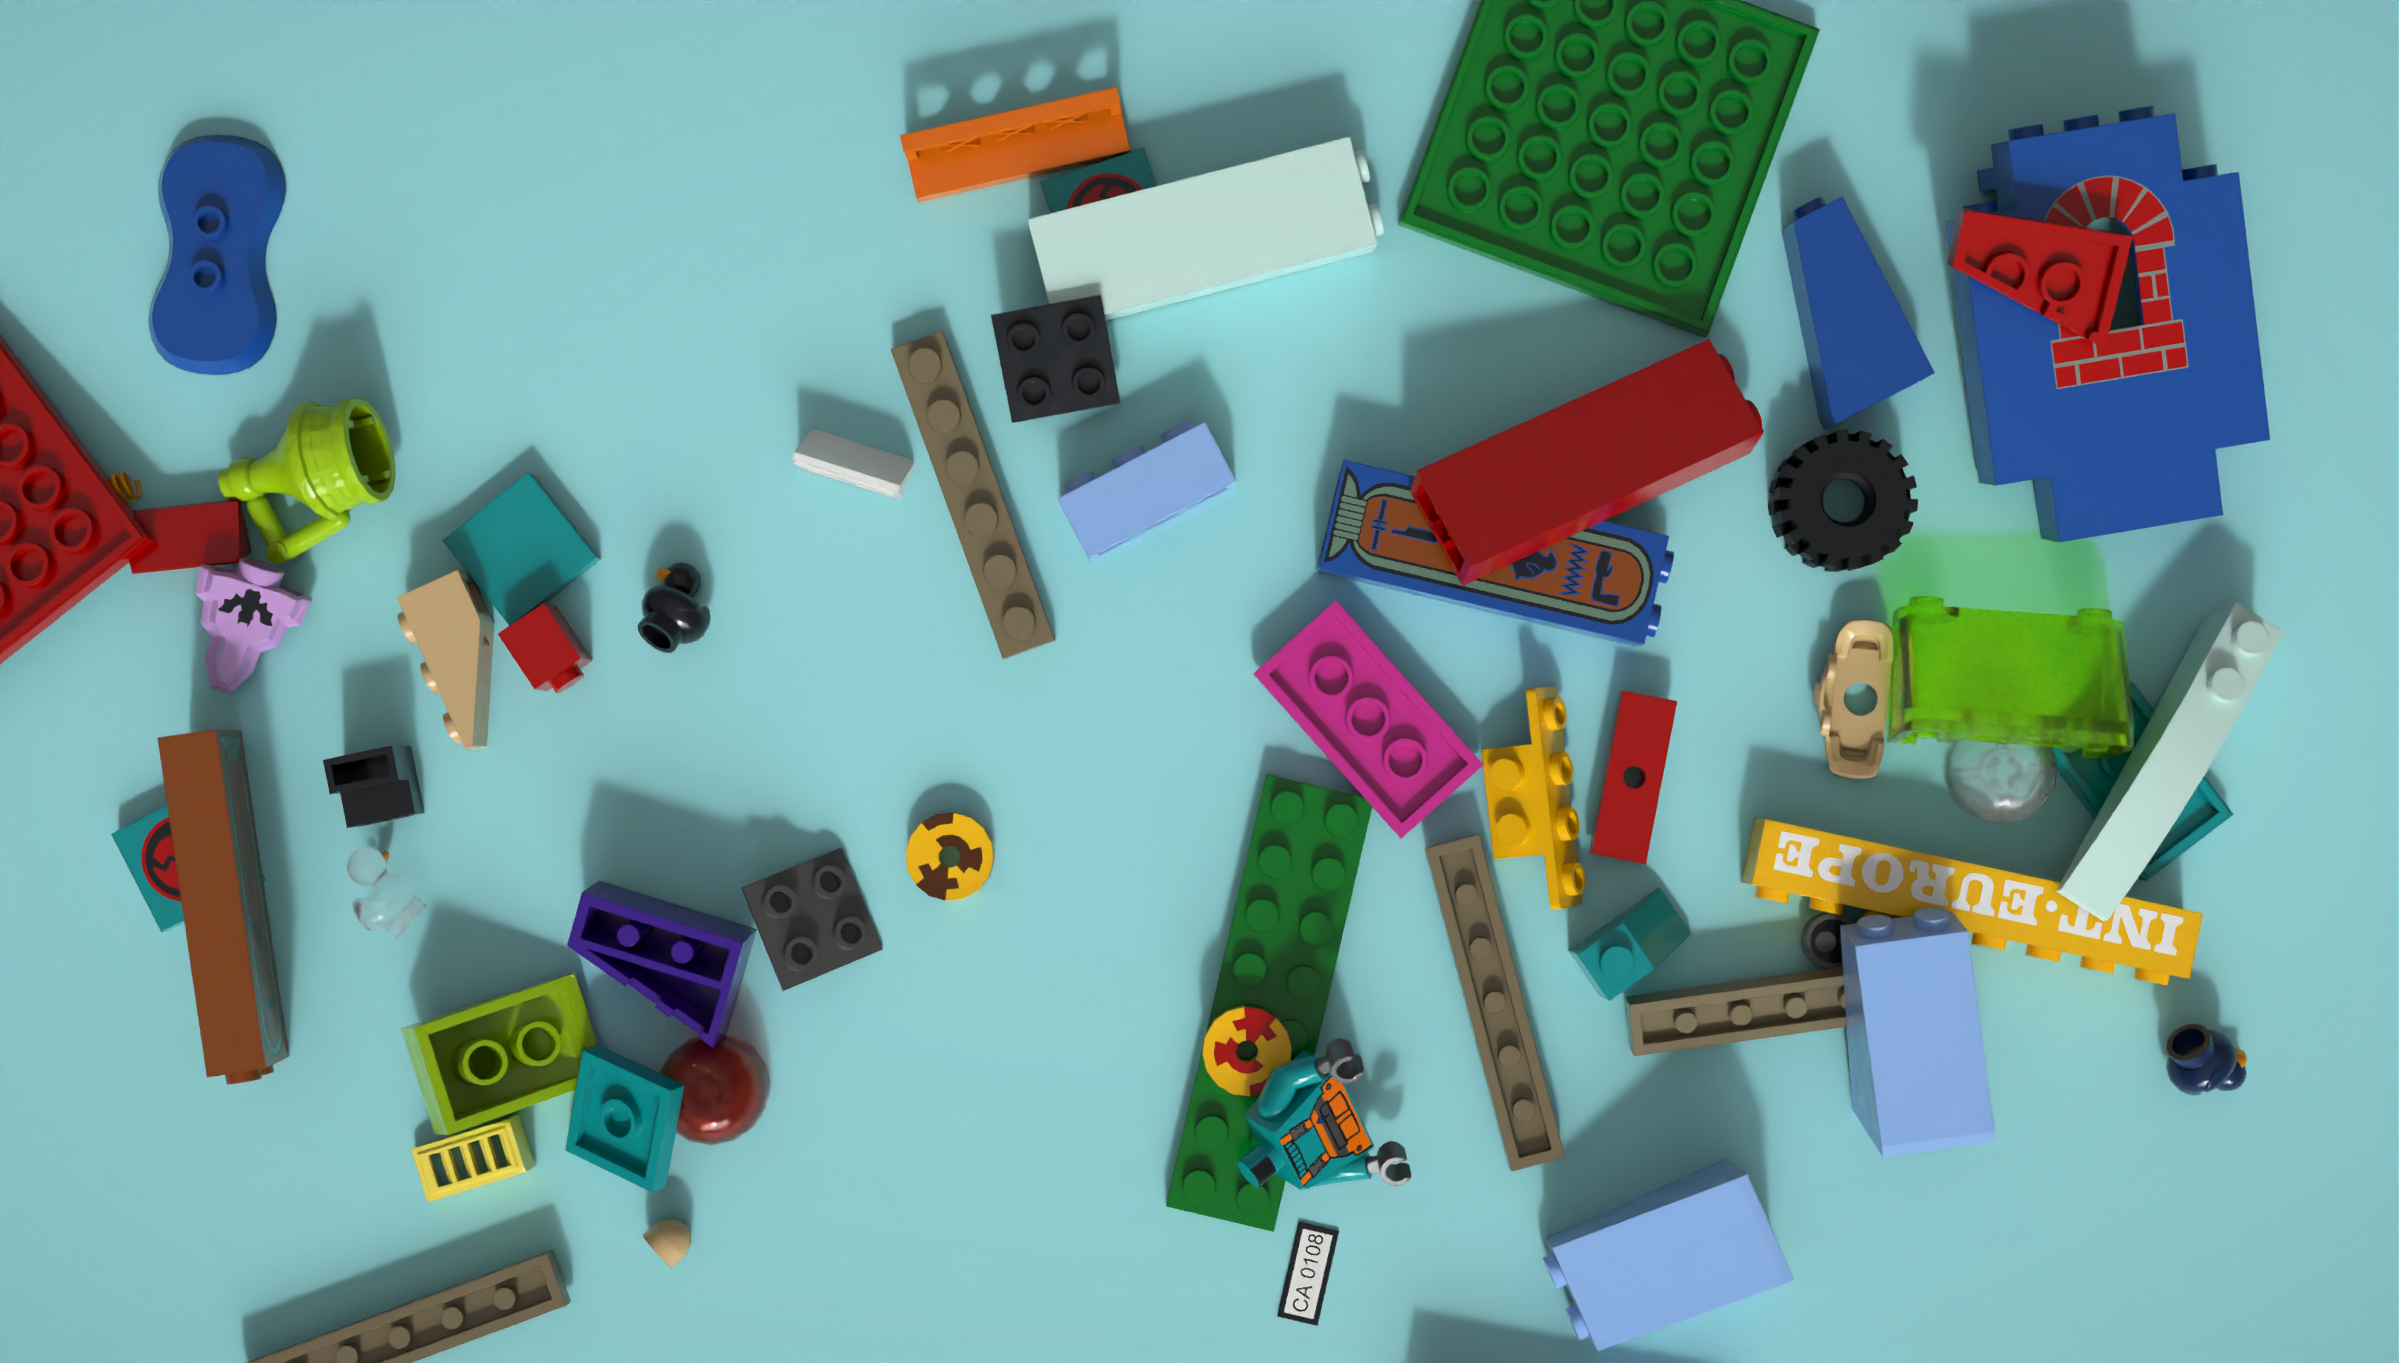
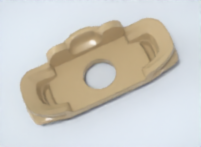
[1813,619,1893,779]

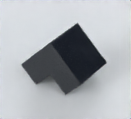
[323,746,424,828]

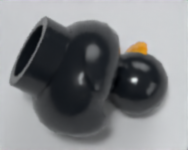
[638,562,711,653]

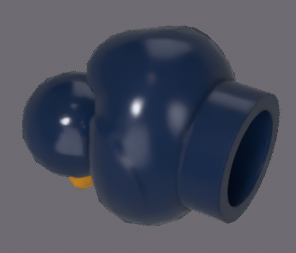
[2166,1024,2247,1095]

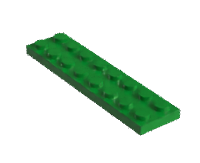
[1166,774,1372,1232]

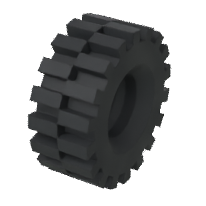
[1768,430,1918,572]

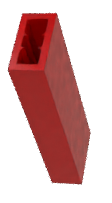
[1410,339,1764,586]

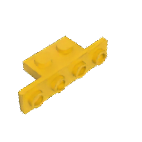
[1481,686,1586,910]

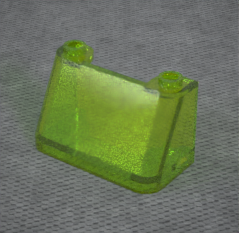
[1886,596,2134,759]

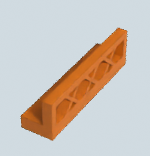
[900,87,1130,203]

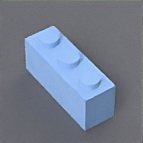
[1058,420,1236,562]

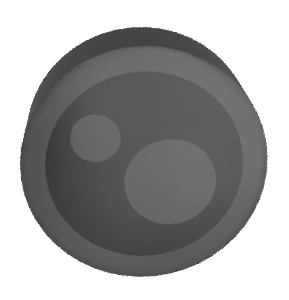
[1801,913,1854,969]

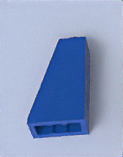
[1782,196,1935,430]

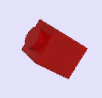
[498,603,593,693]

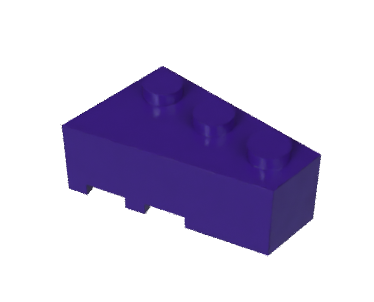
[567,881,757,1048]

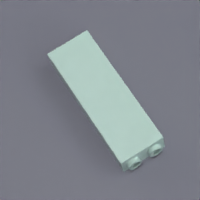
[1027,136,1384,321]

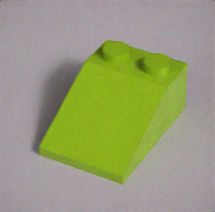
[401,973,598,1135]

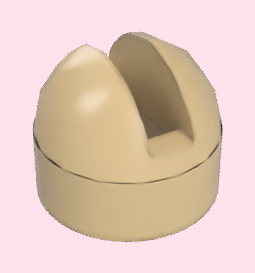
[642,1219,691,1268]

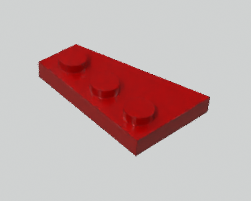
[1947,208,2133,349]

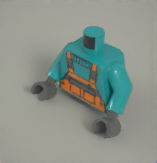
[1237,1038,1411,1190]

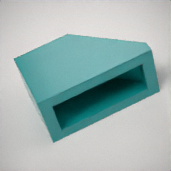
[1568,888,1691,1001]

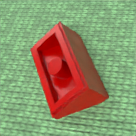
[129,499,252,574]

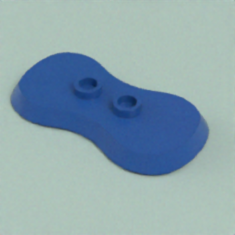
[148,135,286,375]

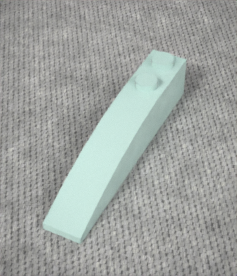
[2056,602,2284,921]

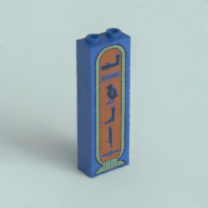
[1316,460,1674,647]

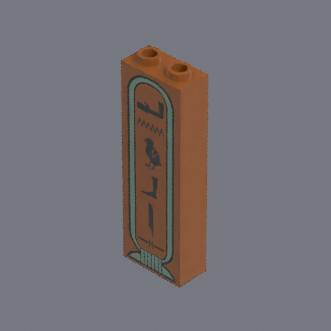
[158,729,289,1085]

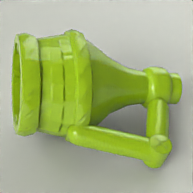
[218,397,396,564]

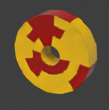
[1202,1005,1292,1096]

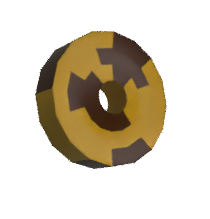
[906,812,995,901]

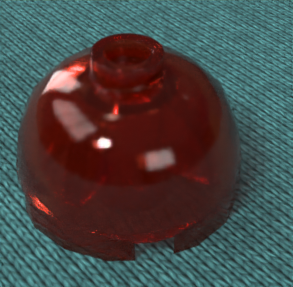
[660,1034,771,1145]

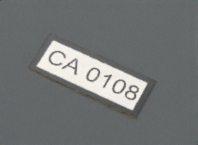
[1277,1222,1339,1326]

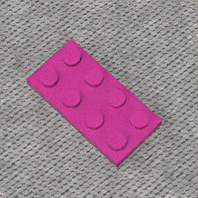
[1253,600,1483,839]

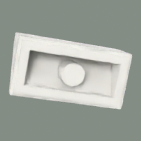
[792,429,914,500]

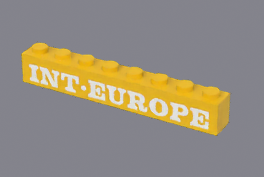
[1741,818,2203,986]

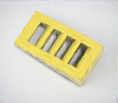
[411,1114,536,1202]

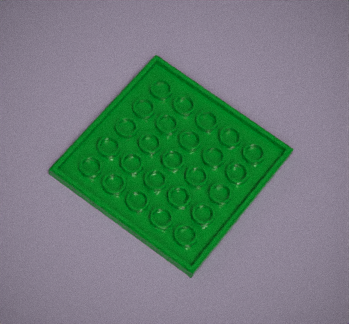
[1398,0,1820,338]

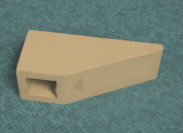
[397,570,494,750]

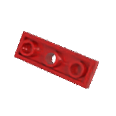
[1589,691,1677,864]

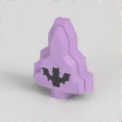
[195,558,312,694]

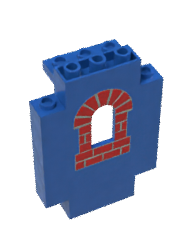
[1945,106,2270,542]

